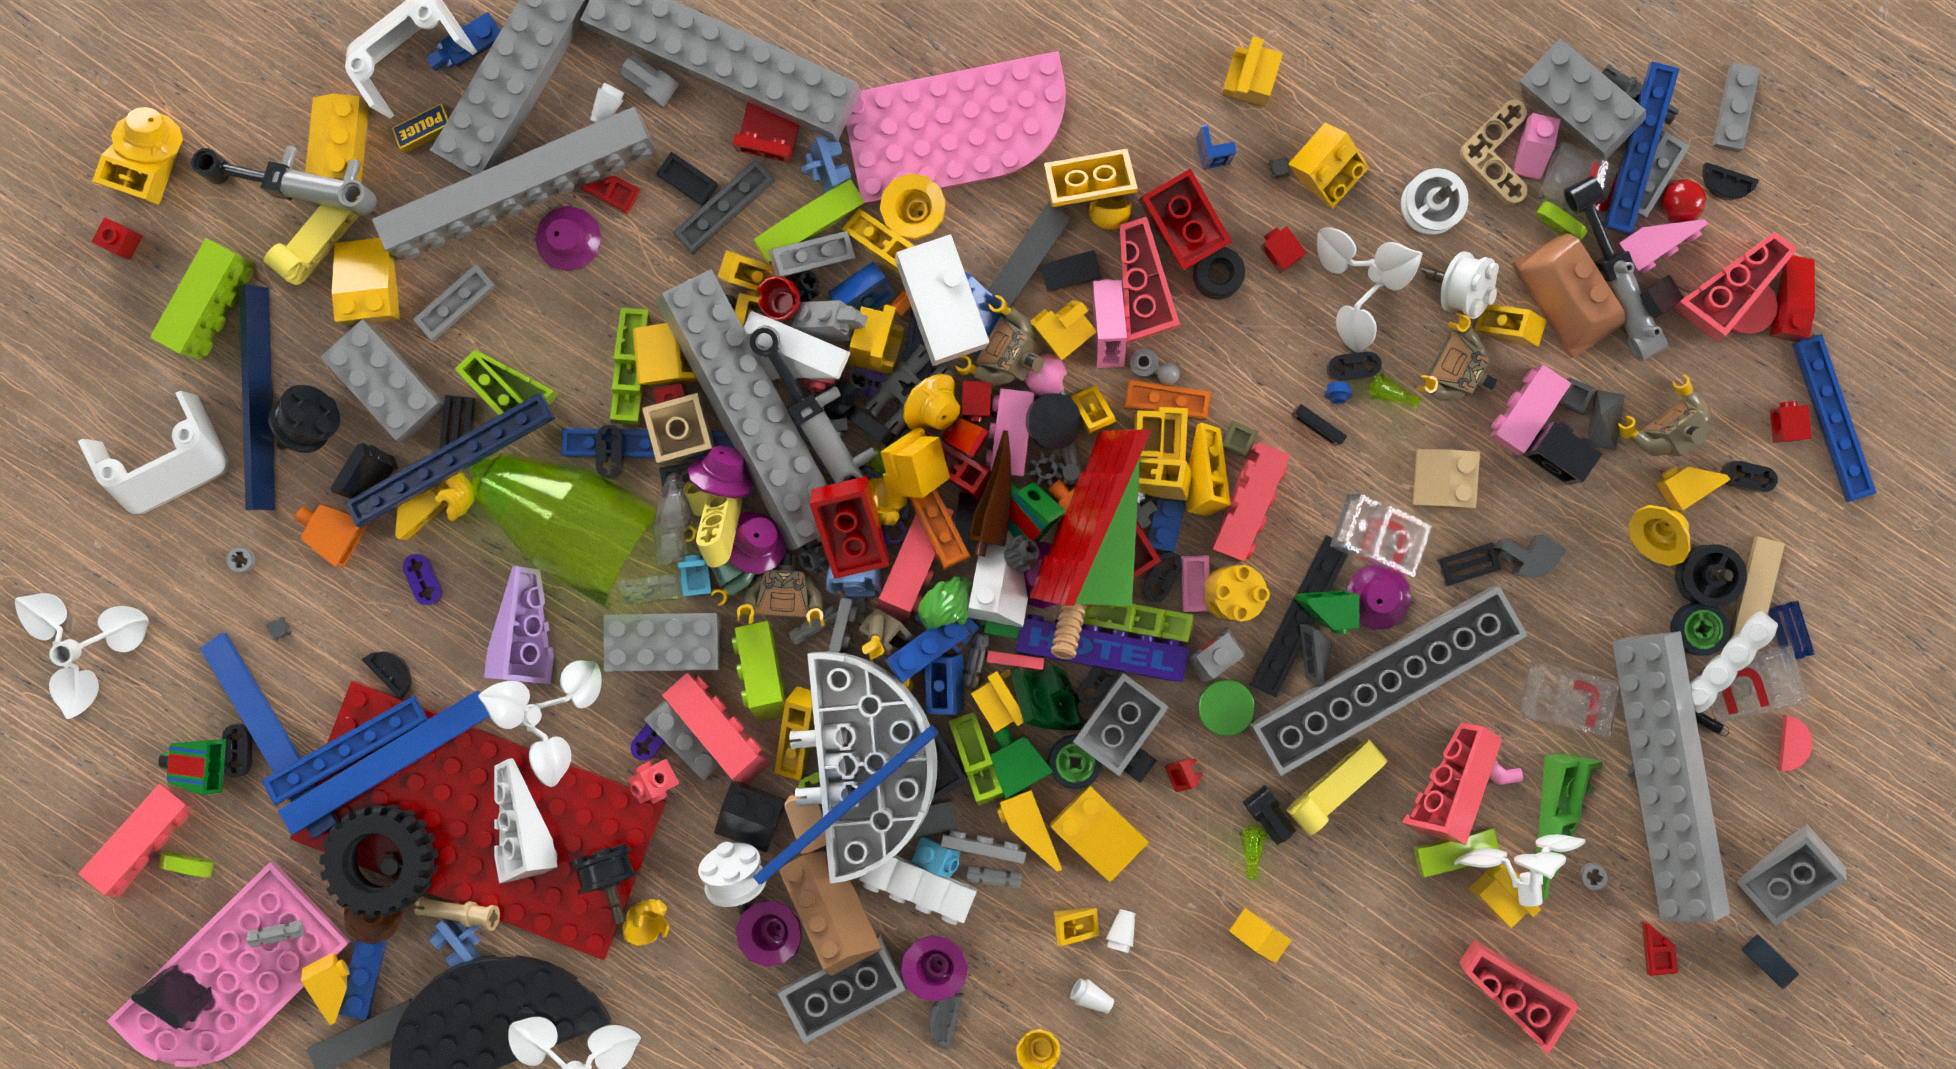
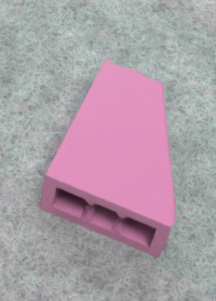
[1093,279,1127,368]

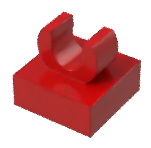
[1165,758,1203,792]

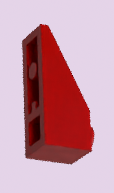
[1769,255,1815,342]
[943,418,988,460]
[925,432,991,501]

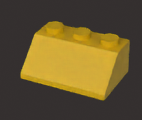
[305,94,370,182]
[1044,149,1138,207]

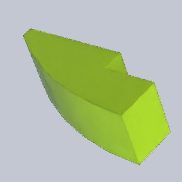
[949,712,1005,806]
[1413,827,1499,877]

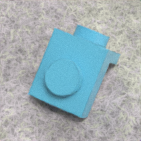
[678,555,712,596]
[911,836,961,877]

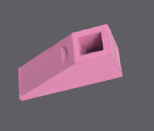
[1613,219,1708,275]

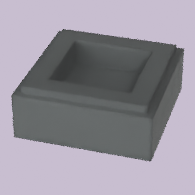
[1558,377,1595,415]

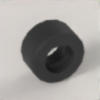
[1193,247,1245,300]

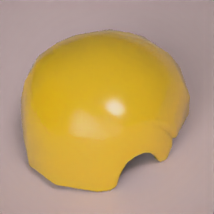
[1089,198,1132,230]
[1016,1029,1061,1069]

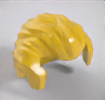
[434,472,475,522]
[869,478,907,526]
[622,899,669,946]

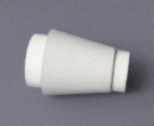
[590,83,624,123]
[1106,909,1136,953]
[1070,978,1114,1014]

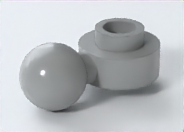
[1130,348,1180,385]

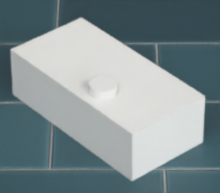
[895,234,989,366]

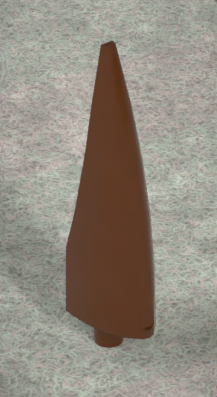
[969,430,1012,557]

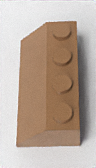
[779,850,882,976]

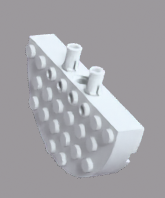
[790,651,937,884]

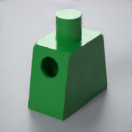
[990,726,1053,798]

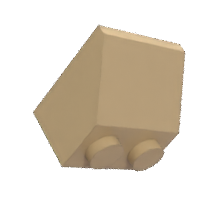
[642,393,715,465]
[1412,449,1480,510]

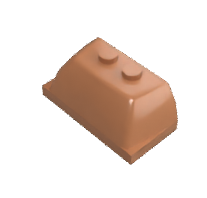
[1512,233,1625,358]

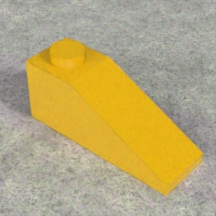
[842,208,915,277]
[1185,423,1231,517]
[1138,457,1192,501]
[774,686,815,781]
[996,787,1062,872]

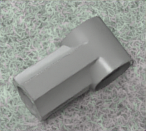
[620,54,679,108]

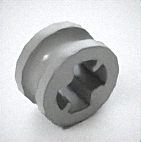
[226,547,255,572]
[1579,863,1608,890]

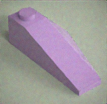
[484,566,554,684]

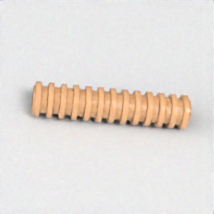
[1051,604,1087,659]

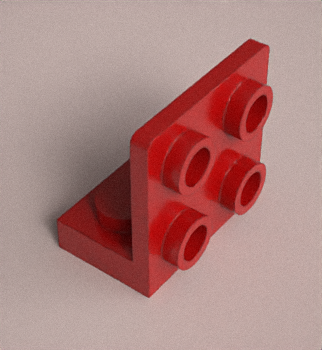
[733,102,800,164]

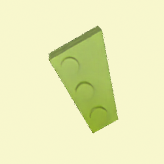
[455,350,561,415]
[732,621,786,722]

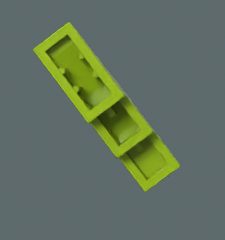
[753,179,865,264]
[610,308,649,425]
[1082,604,1195,643]

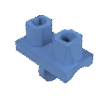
[801,136,851,193]
[429,919,481,967]

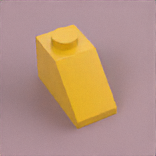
[718,250,785,292]
[1474,304,1547,347]
[1655,466,1730,511]
[395,487,448,541]
[301,952,350,1025]

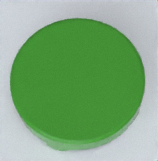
[1198,679,1255,736]

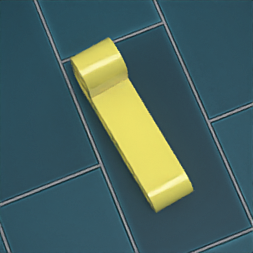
[263,196,360,285]
[683,481,743,567]
[1286,738,1388,836]

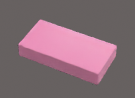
[1180,555,1210,612]

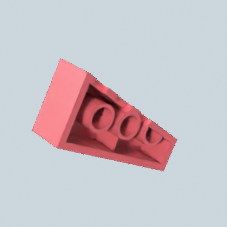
[1120,216,1181,344]
[1672,232,1798,343]
[1210,442,1291,562]
[877,508,956,624]
[662,673,772,785]
[1402,723,1502,845]
[78,784,192,898]
[1459,939,1579,1054]

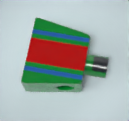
[1008,482,1066,543]
[158,739,226,795]

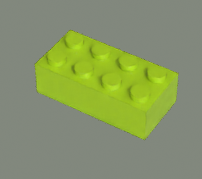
[150,238,256,360]

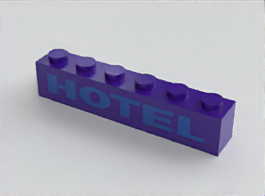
[1015,614,1189,683]

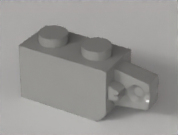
[792,300,868,342]

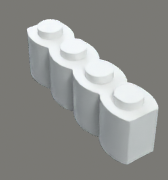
[1690,611,1778,713]
[859,855,977,925]

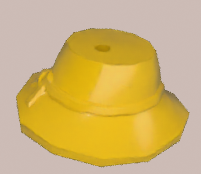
[111,107,183,164]
[880,173,946,240]
[903,373,960,430]
[1629,505,1691,566]

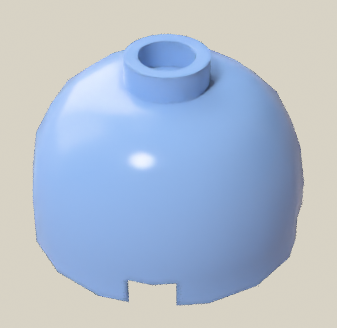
[826,567,883,598]

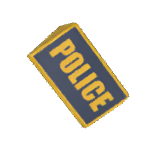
[392,103,449,153]

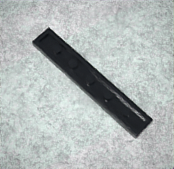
[1250,535,1351,698]

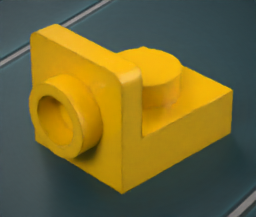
[735,290,759,327]

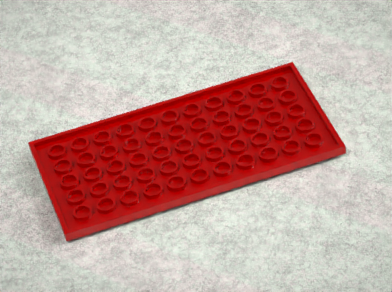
[290,681,667,960]

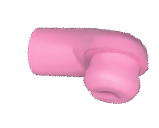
[1489,759,1523,785]

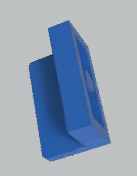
[1196,124,1237,170]
[828,262,897,311]

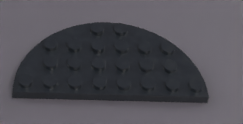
[390,955,611,1069]

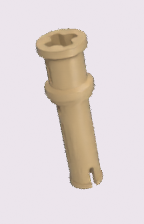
[414,897,500,931]

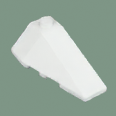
[743,311,851,381]
[968,530,1028,628]
[494,758,557,884]

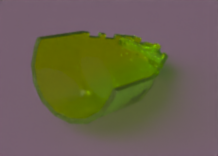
[470,452,665,609]

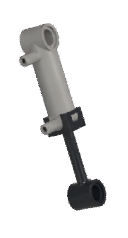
[191,146,377,216]
[1564,176,1668,362]
[750,325,877,483]

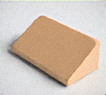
[784,795,826,854]

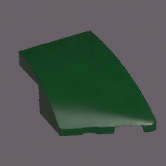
[1010,665,1087,730]

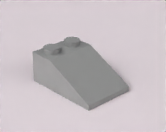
[1073,673,1169,776]
[1737,824,1846,926]

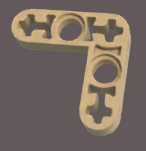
[1459,99,1528,206]

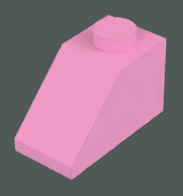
[1513,113,1561,180]

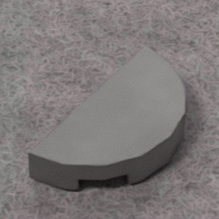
[929,993,963,1050]

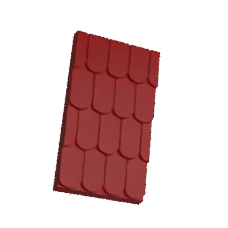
[1030,429,1151,606]

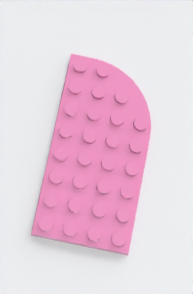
[846,51,1066,205]
[107,861,351,1067]

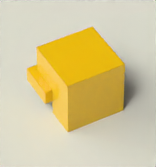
[1221,36,1283,107]
[1030,300,1097,360]
[849,305,904,375]
[1133,407,1188,461]
[881,428,950,498]
[971,669,1023,732]
[1468,864,1542,928]

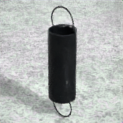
[1695,711,1729,736]

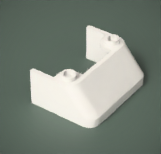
[345,0,477,119]
[78,391,229,514]

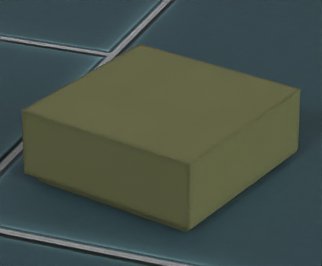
[1223,420,1258,458]

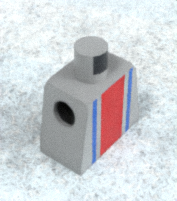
[1187,628,1245,682]

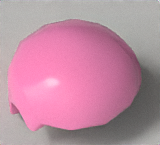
[1025,353,1067,397]

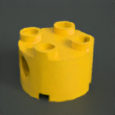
[1203,565,1270,622]

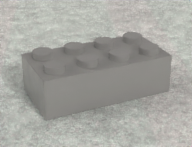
[1520,38,1646,161]
[321,319,444,443]
[603,613,722,671]
[777,934,906,1044]

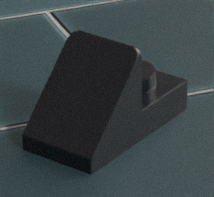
[955,492,979,551]

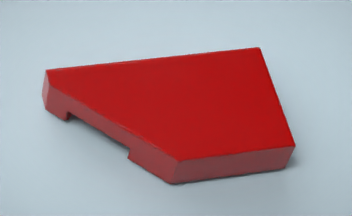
[581,175,641,215]
[1642,922,1678,976]

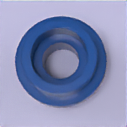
[1324,381,1353,404]

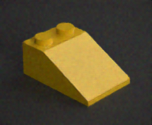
[332,238,400,326]
[1050,785,1149,883]

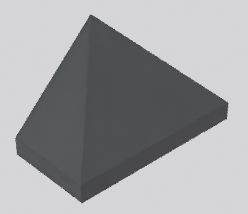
[1588,390,1625,450]
[1300,623,1333,685]

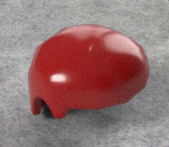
[1661,179,1706,223]
[757,276,800,322]

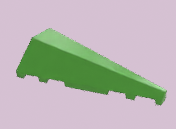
[1536,753,1603,900]

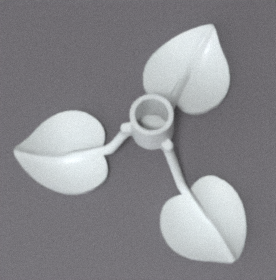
[1317,227,1422,353]
[15,593,149,719]
[478,660,602,787]
[1454,834,1586,907]
[508,1017,641,1069]

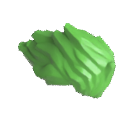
[918,576,973,630]

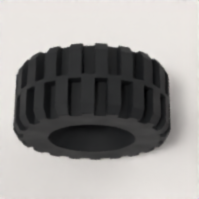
[319,804,439,918]

